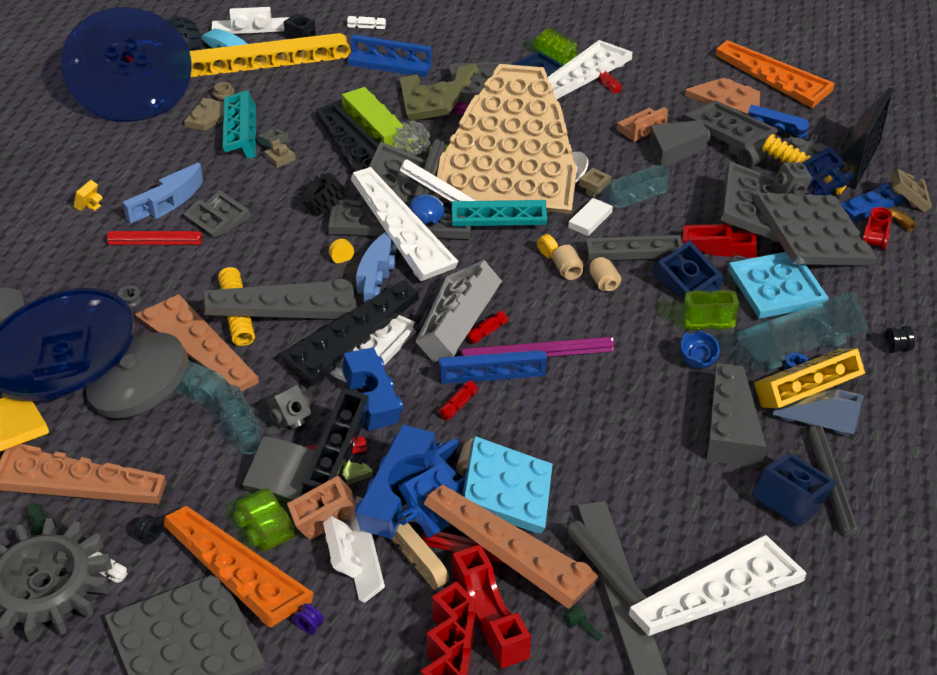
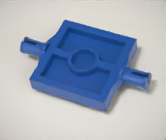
[397,462,465,538]

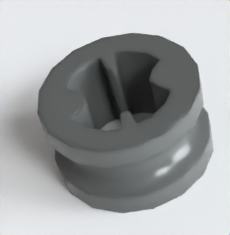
[117,285,141,308]

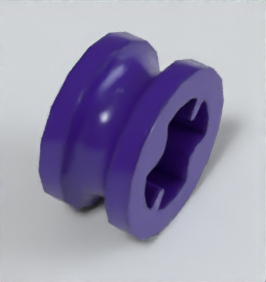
[292,603,324,635]

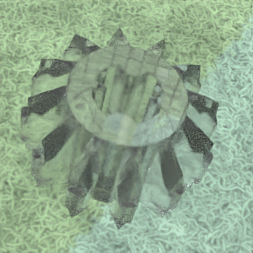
[392,120,431,158]

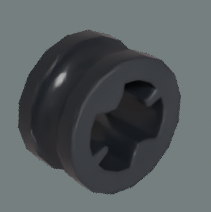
[134,514,163,544]

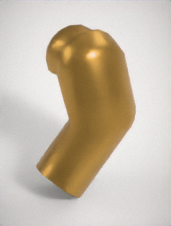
[887,207,917,232]

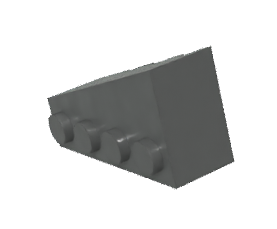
[706,363,766,468]

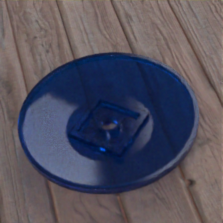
[61,7,192,122]
[0,288,135,401]

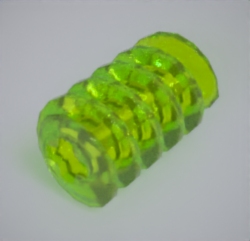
[534,28,578,65]

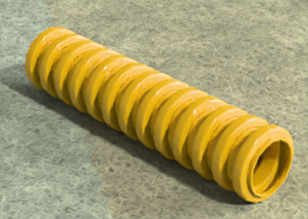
[762,134,849,195]
[218,267,255,346]

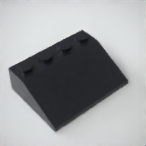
[829,87,893,190]

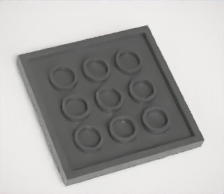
[720,162,816,242]
[753,193,877,265]
[104,574,265,675]

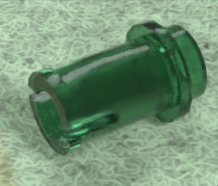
[25,503,56,536]

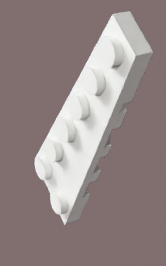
[547,40,632,100]
[351,167,459,281]
[629,535,807,636]

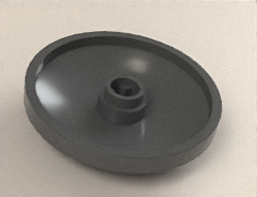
[86,332,188,418]

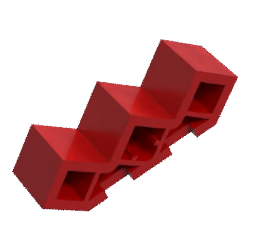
[421,581,476,675]

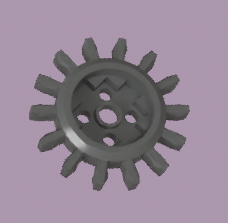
[0,518,113,642]

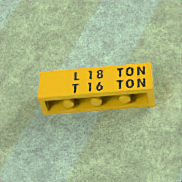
[754,348,865,408]

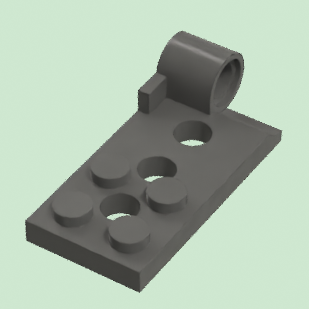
[684,100,777,168]

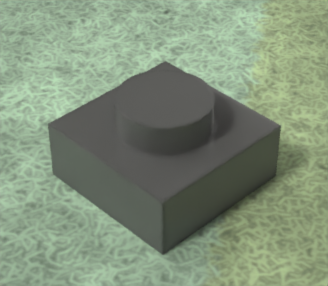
[257,128,289,149]

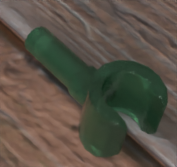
[563,606,603,642]

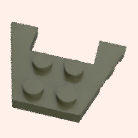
[400,63,479,120]

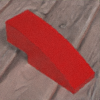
[682,224,757,259]

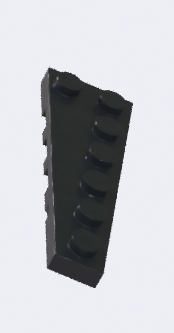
[316,103,379,172]
[281,280,419,386]

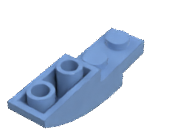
[123,163,203,224]
[356,232,397,303]

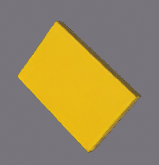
[0,390,49,451]

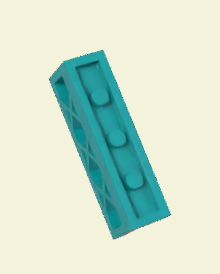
[223,90,256,158]
[452,200,547,226]

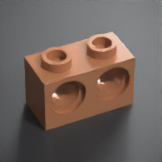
[287,476,357,540]

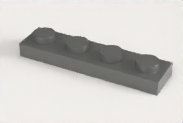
[586,235,683,261]

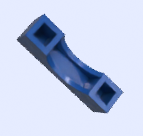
[355,425,437,539]

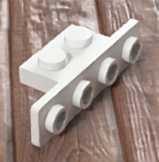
[212,7,290,34]
[323,496,385,603]

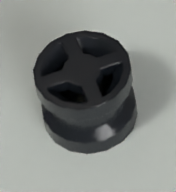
[885,326,915,353]

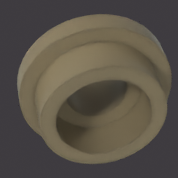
[213,82,234,100]

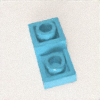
[201,28,248,48]

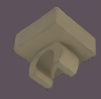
[264,139,296,168]
[579,168,611,198]

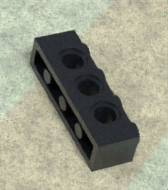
[302,387,369,495]

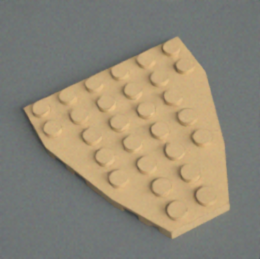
[434,64,577,214]

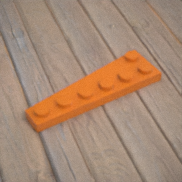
[715,40,835,108]
[164,506,314,628]

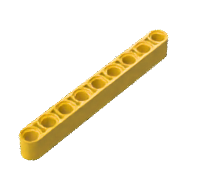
[166,33,351,79]

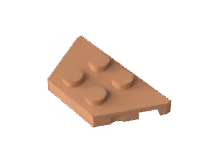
[685,78,760,115]

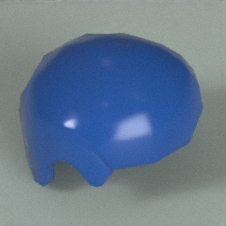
[408,194,445,225]
[680,330,720,369]

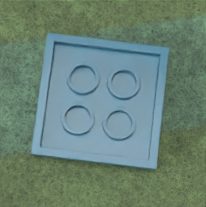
[728,252,829,319]
[462,436,553,534]

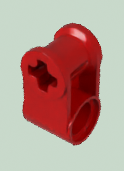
[863,207,892,250]

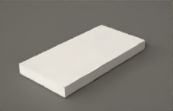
[329,315,417,389]

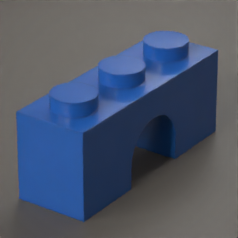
[342,347,403,431]

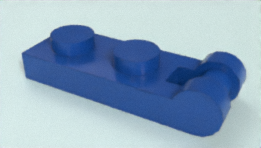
[748,104,809,139]
[840,182,903,222]

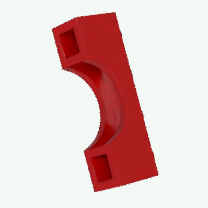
[453,545,531,669]

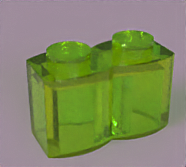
[682,290,739,330]
[234,487,295,552]

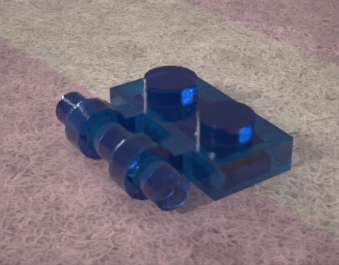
[802,146,853,196]

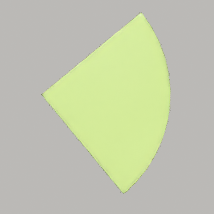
[342,460,373,485]

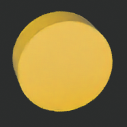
[537,234,558,259]
[329,239,354,263]

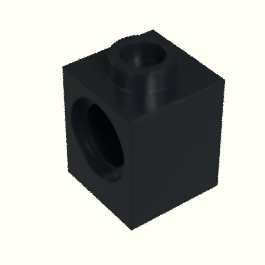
[283,13,316,39]

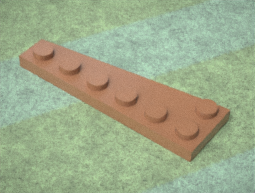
[135,294,259,394]
[0,444,166,504]
[424,485,599,609]

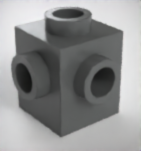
[772,162,813,195]
[266,385,312,430]

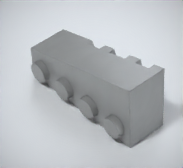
[415,260,502,362]

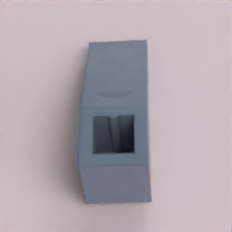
[773,389,864,435]

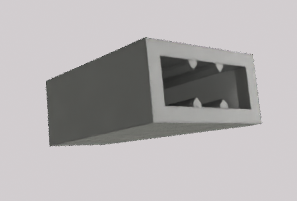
[649,120,710,168]

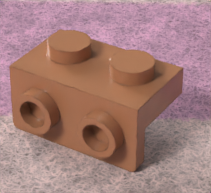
[617,107,668,142]

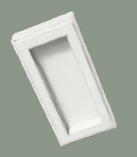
[568,198,613,236]

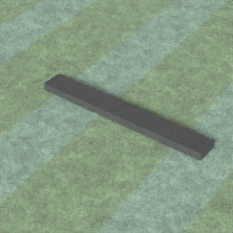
[577,501,667,675]

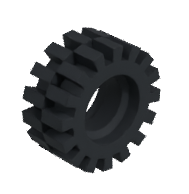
[299,173,345,215]

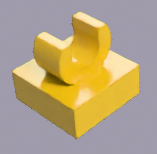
[74,180,103,211]

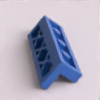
[347,34,432,77]
[438,350,547,384]

